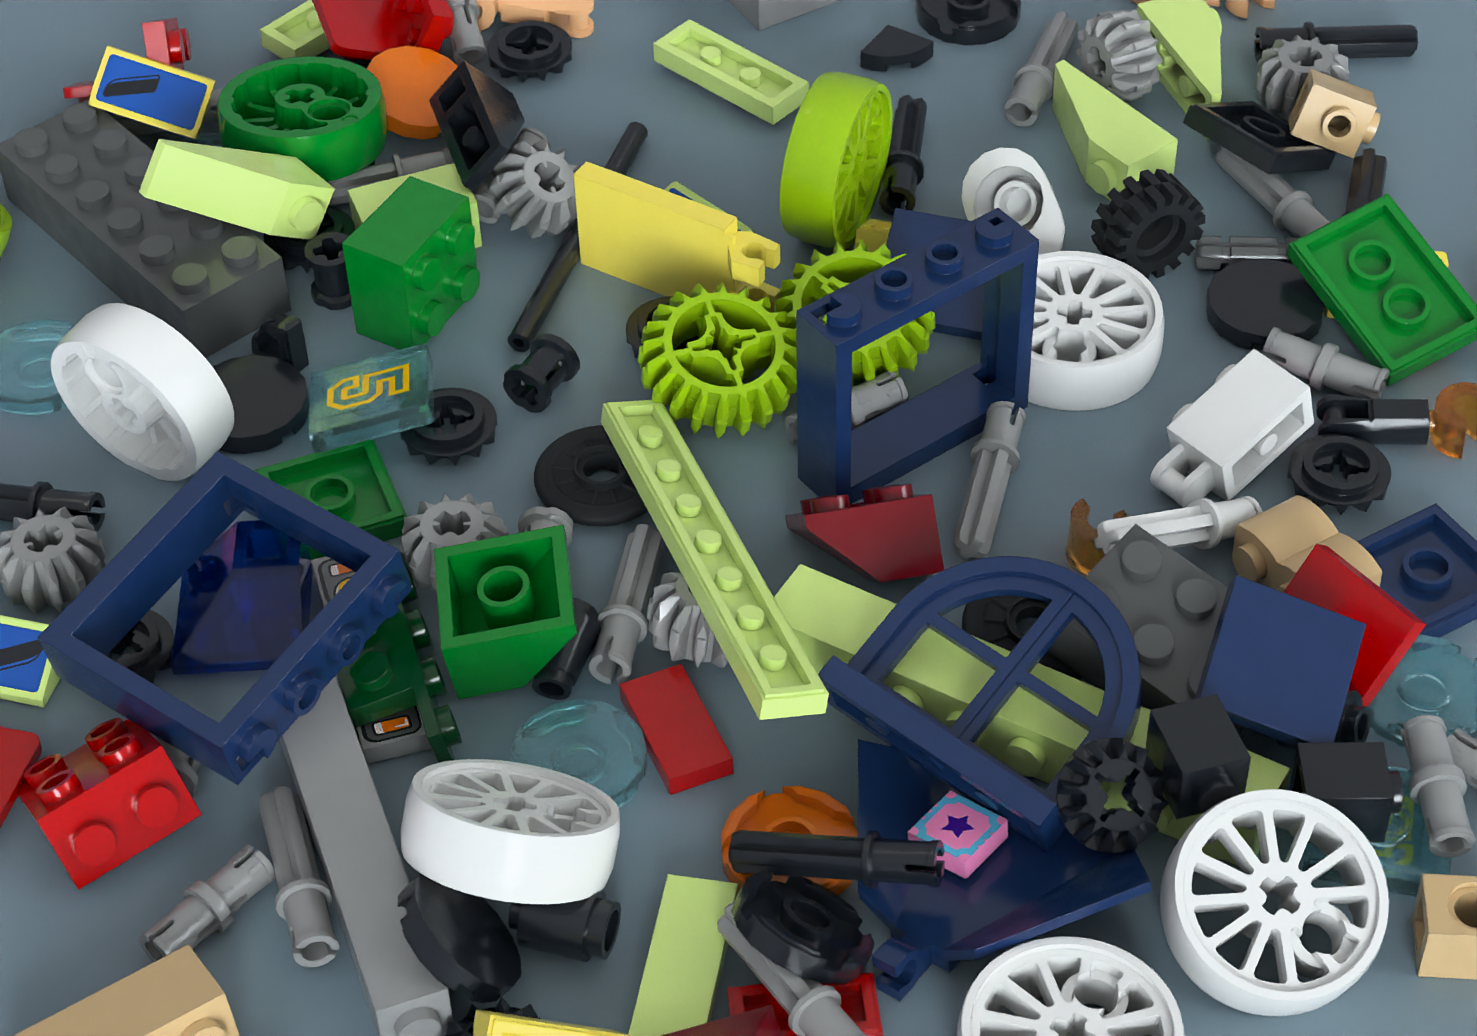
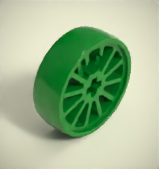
[217,56,388,182]

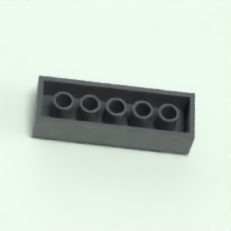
[0,99,291,358]

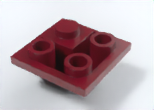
[785,484,944,582]

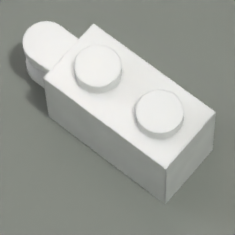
[1150,349,1314,508]

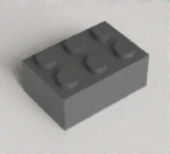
[1048,524,1245,734]

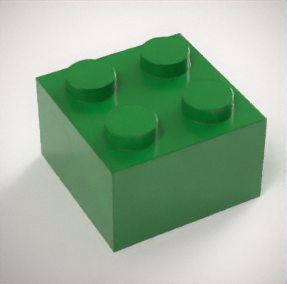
[342,176,480,356]

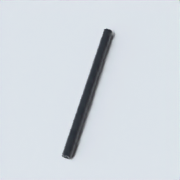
[508,122,648,352]

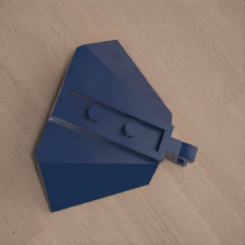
[858,739,1151,1001]

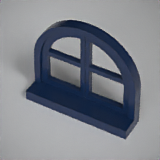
[818,556,1142,852]

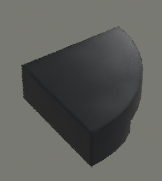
[860,25,934,72]
[251,314,309,372]

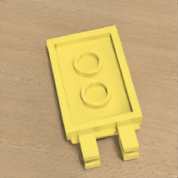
[574,161,781,313]

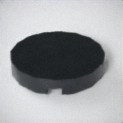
[916,0,1021,45]
[1206,259,1326,350]
[213,355,310,454]
[731,871,875,984]
[397,873,521,1004]

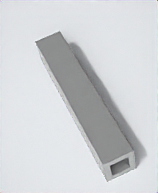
[279,676,453,1036]

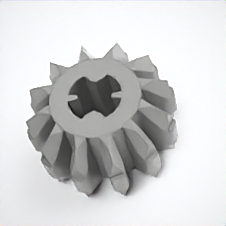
[1076,9,1163,103]
[1255,35,1350,121]
[487,139,581,240]
[399,492,508,595]
[0,506,106,614]
[647,572,728,668]

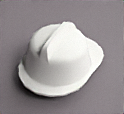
[961,147,1065,255]

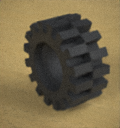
[1091,169,1206,279]

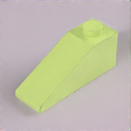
[1136,0,1222,139]
[1052,60,1178,201]
[139,139,335,239]

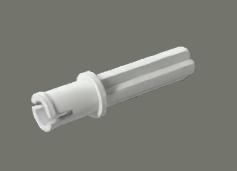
[1094,496,1262,555]

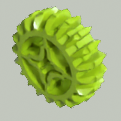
[773,239,936,387]
[638,281,797,439]

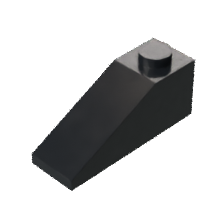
[429,60,525,191]

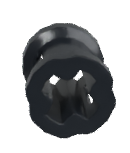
[304,232,352,310]
[503,334,580,413]

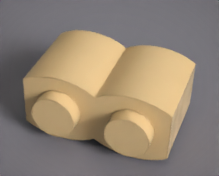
[1232,495,1382,592]

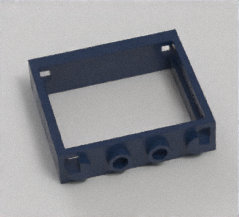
[796,208,1039,504]
[37,451,412,785]

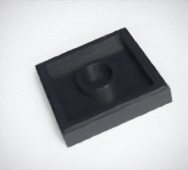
[1183,101,1336,174]

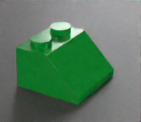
[434,525,577,699]

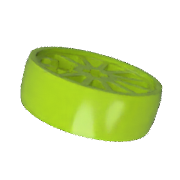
[780,72,893,249]

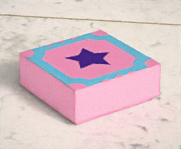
[908,791,1008,879]

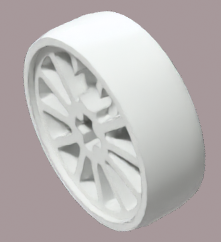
[1028,251,1165,411]
[51,303,234,481]
[401,759,620,904]
[1160,789,1389,1016]
[957,936,1185,1036]

